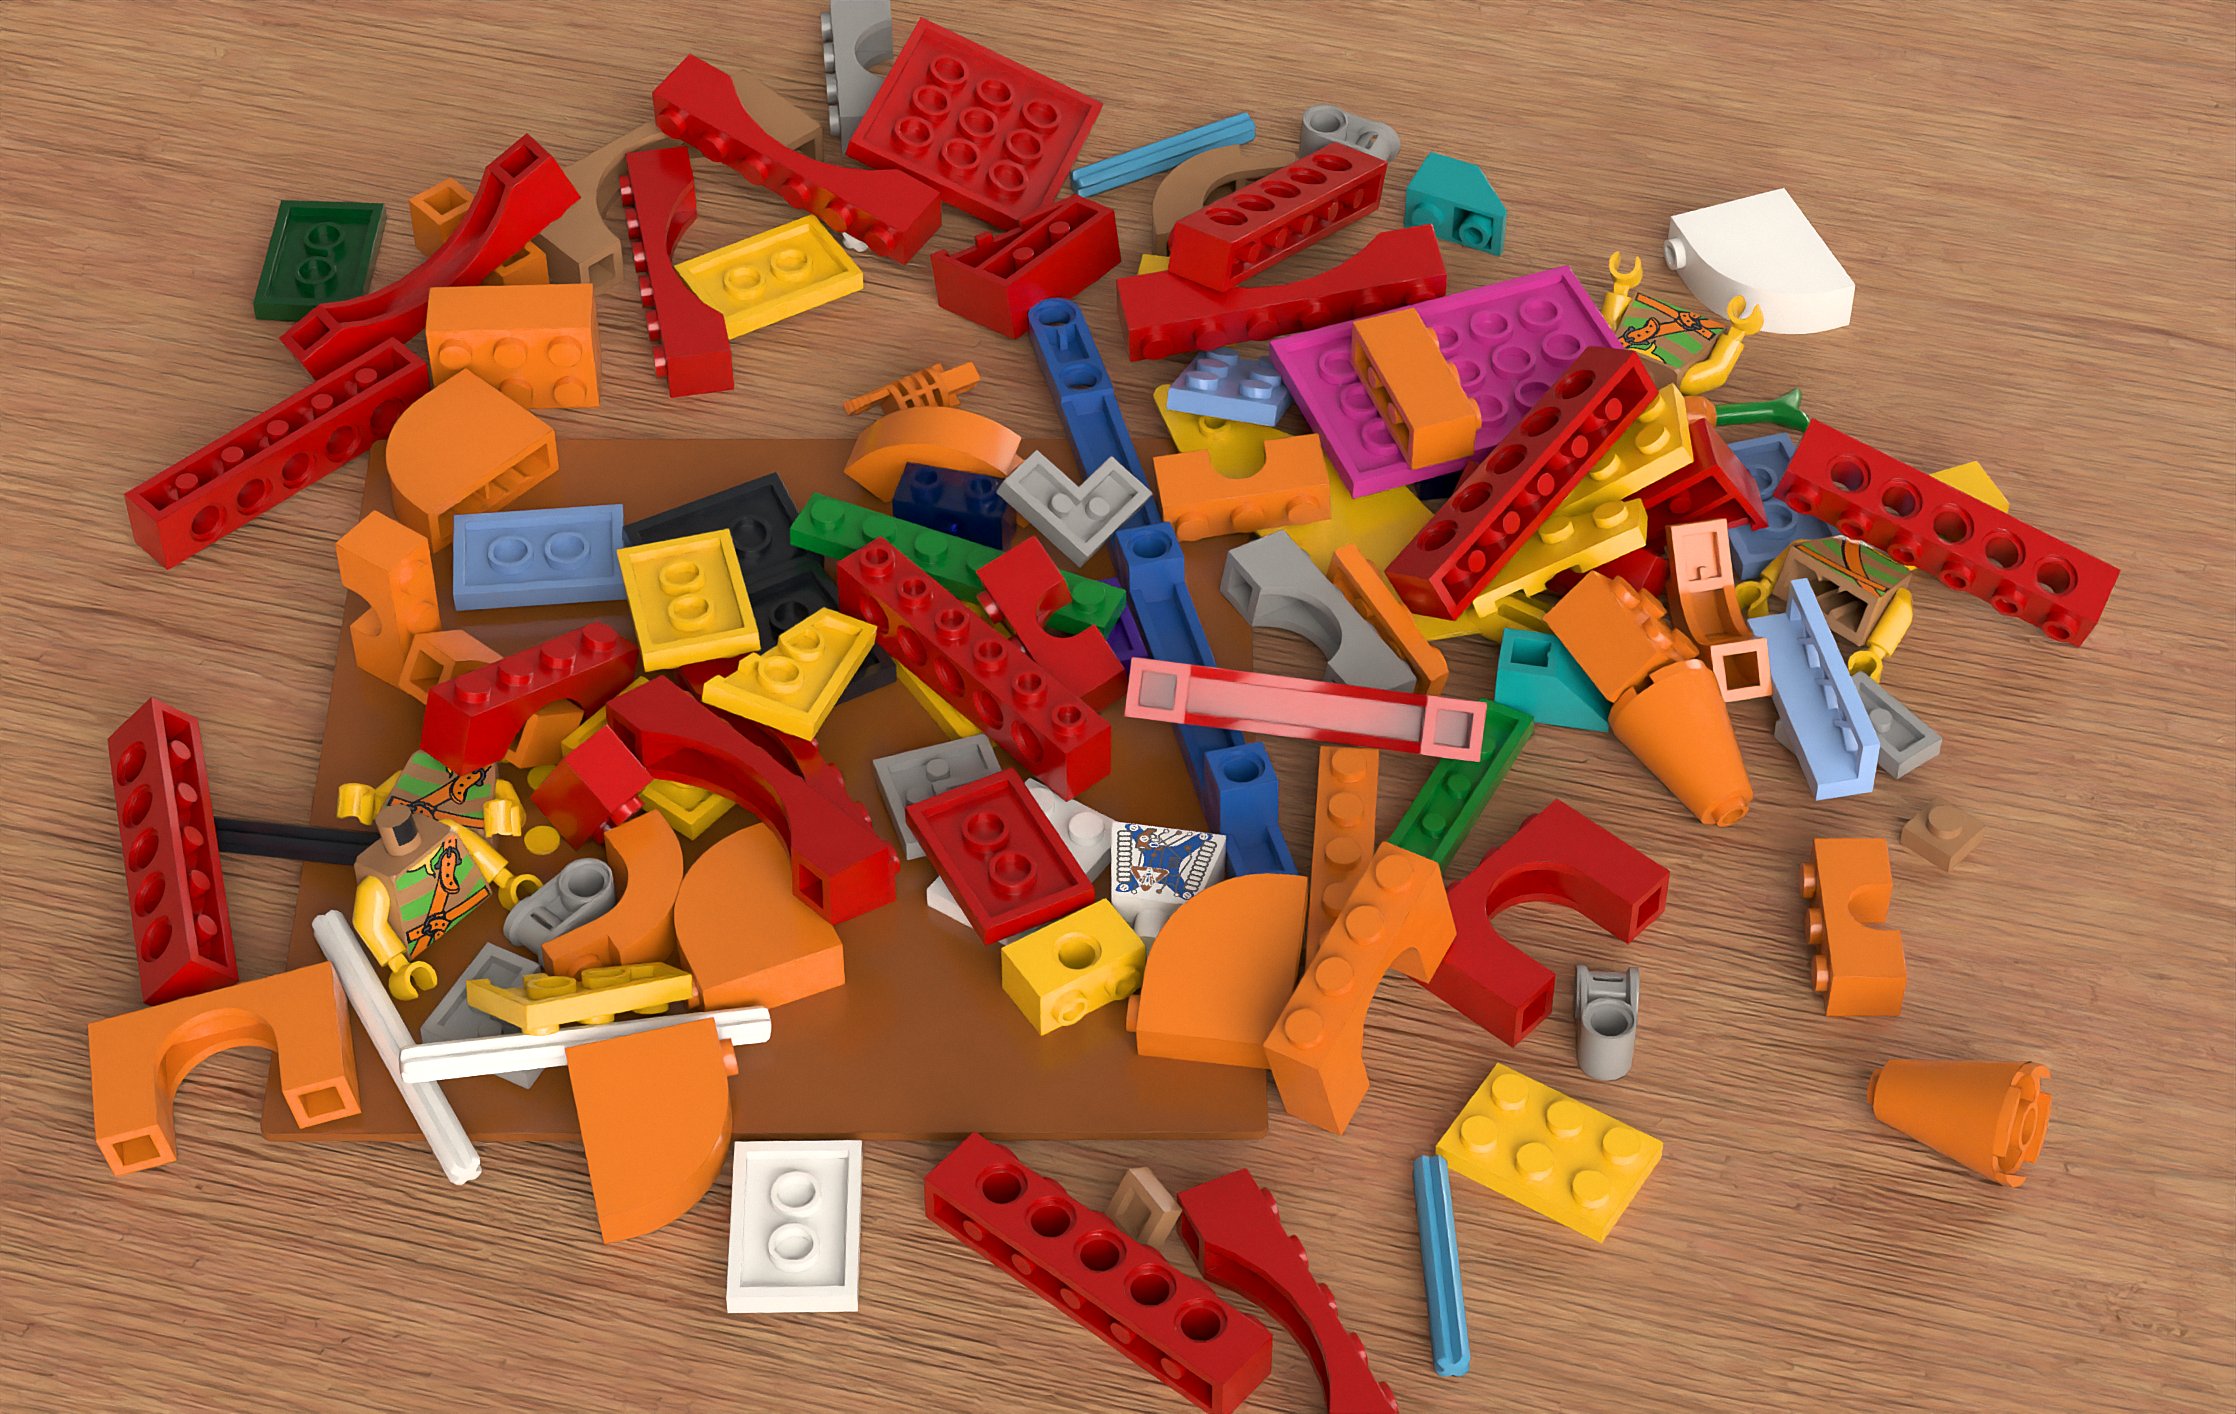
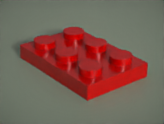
[905,767,1095,946]

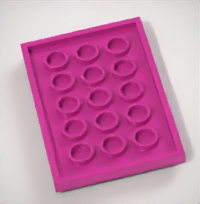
[1269,265,1625,499]

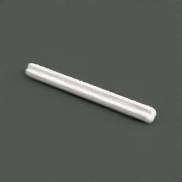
[312,910,482,1185]
[399,1005,771,1083]

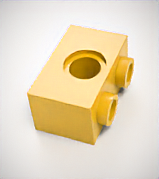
[1001,898,1146,1036]

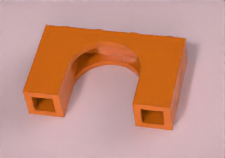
[1263,841,1457,1137]
[88,960,361,1177]

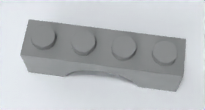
[820,0,893,157]
[1219,530,1417,693]

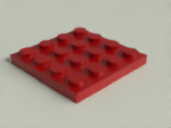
[845,17,1104,232]

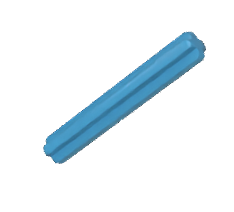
[1070,113,1256,198]
[1412,1154,1471,1377]

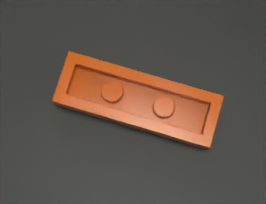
[1326,543,1450,697]

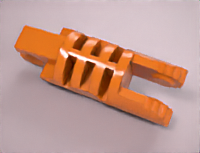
[843,361,981,436]

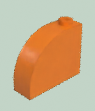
[386,368,559,554]
[674,822,845,1012]
[1126,873,1308,1070]
[564,1017,739,1244]

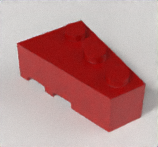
[930,194,1122,340]
[1620,417,1769,555]

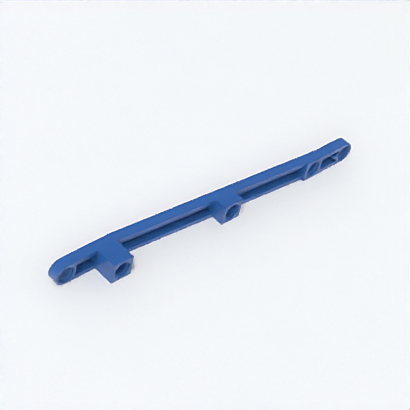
[1028,298,1299,879]

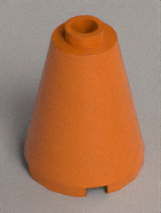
[1608,659,1753,827]
[1867,1059,2052,1188]

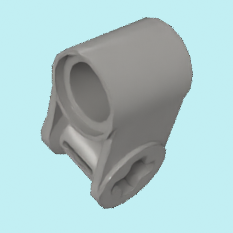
[1298,104,1401,162]
[503,858,618,969]
[1573,964,1639,1081]

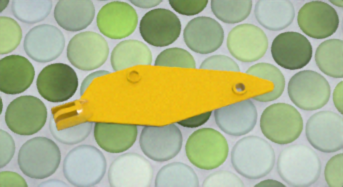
[1153,384,1556,644]

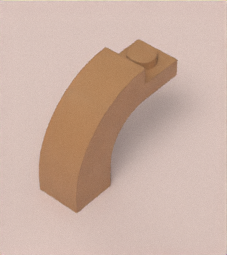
[1152,144,1296,257]

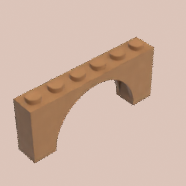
[530,69,824,297]

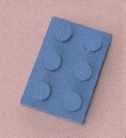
[1166,347,1294,427]
[1727,432,1842,581]
[453,504,627,611]

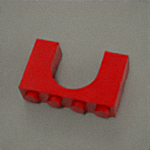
[1403,798,1670,1048]

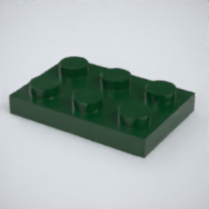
[253,200,387,321]

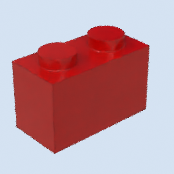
[529,724,654,852]

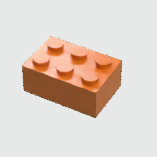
[425,283,602,409]

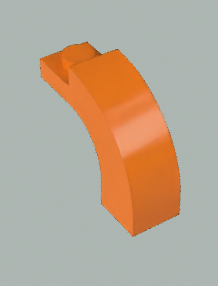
[843,406,1030,528]
[1665,518,1773,702]
[541,808,685,982]

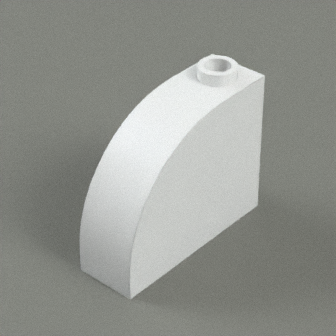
[1663,188,1855,334]

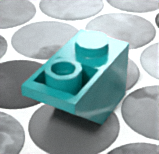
[1404,152,1507,257]
[1494,628,1613,732]

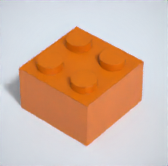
[1542,570,1699,703]

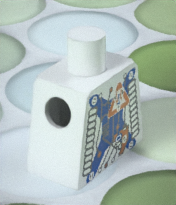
[1111,821,1226,960]

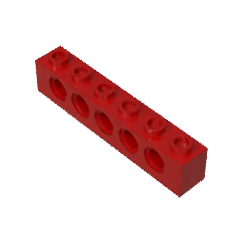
[1167,142,1388,293]
[124,337,431,570]
[1384,346,1659,621]
[1772,418,2121,648]
[836,536,1111,802]
[107,697,239,1007]
[923,1131,1273,1414]

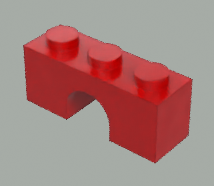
[976,535,1129,712]

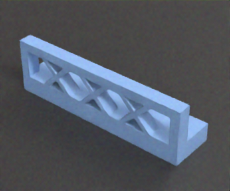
[1746,578,1880,801]

